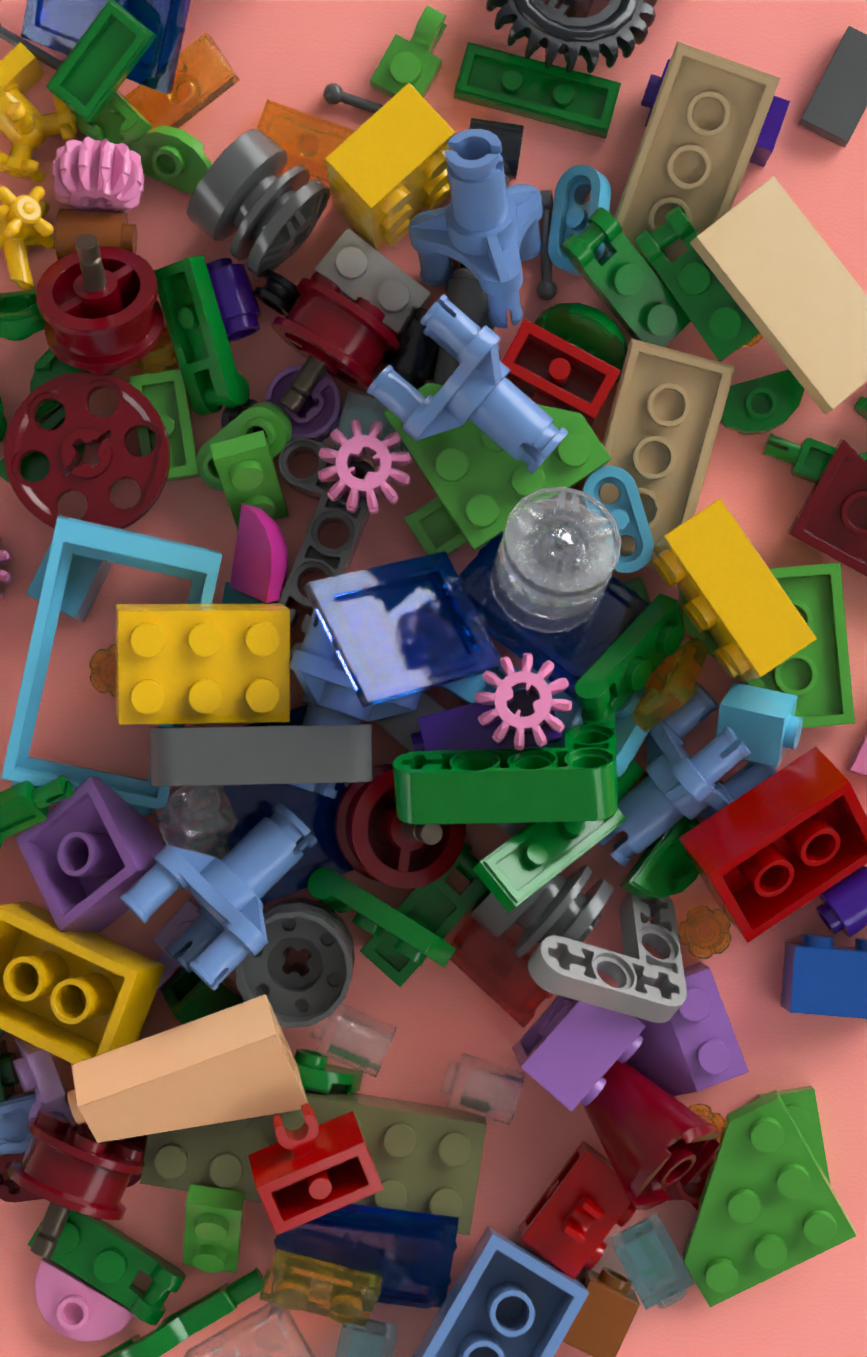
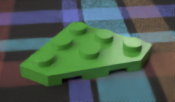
[383,383,612,551]
[677,563,855,728]
[683,1090,857,1307]

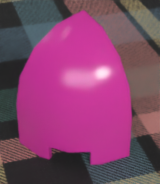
[230,503,288,603]

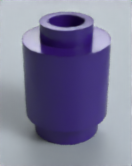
[206,258,261,342]
[815,865,867,938]

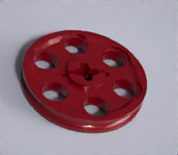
[4,372,171,529]

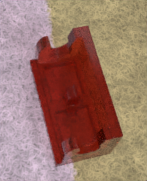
[447,917,553,1028]

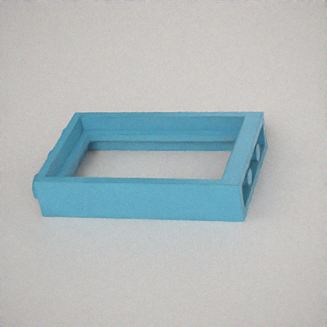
[1,515,223,816]

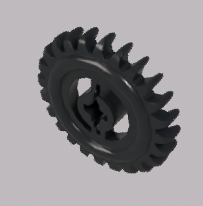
[486,0,657,73]

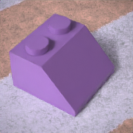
[15,776,164,932]
[626,962,749,1096]
[512,995,646,1112]

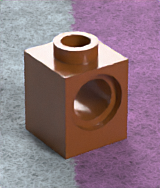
[562,1267,640,1357]

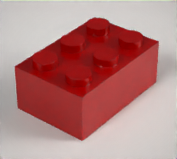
[679,746,867,943]

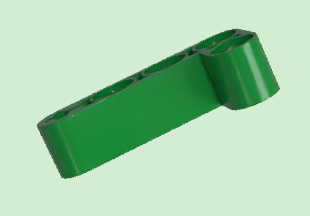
[392,723,618,825]

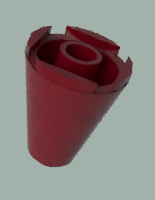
[582,1060,721,1210]

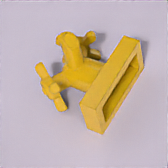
[0,42,78,184]
[0,186,55,292]

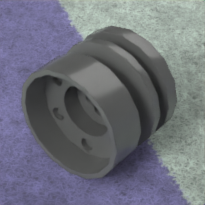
[186,129,331,278]
[469,864,614,958]
[235,898,355,1028]

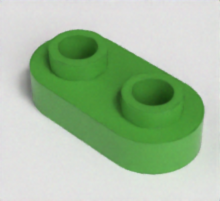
[196,402,292,491]

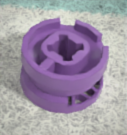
[265,365,342,442]

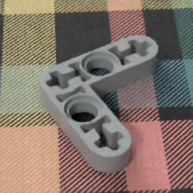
[528,893,687,1023]

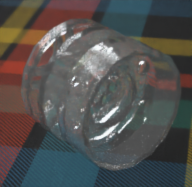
[490,486,622,633]

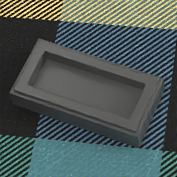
[798,26,867,148]

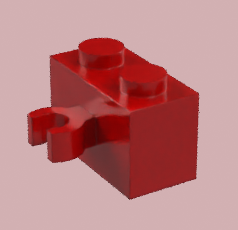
[501,319,621,427]
[248,1103,384,1235]
[519,1140,637,1279]

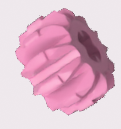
[51,137,144,213]
[318,420,411,514]
[475,653,572,751]

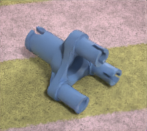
[409,129,543,328]
[367,294,569,474]
[289,603,433,799]
[599,681,778,867]
[119,803,317,991]

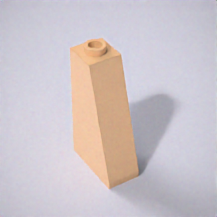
[67,994,308,1143]

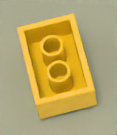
[325,83,455,250]
[652,498,817,682]
[116,603,290,725]
[0,901,166,1064]

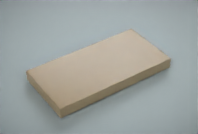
[604,41,781,272]
[690,176,867,414]
[574,338,736,569]

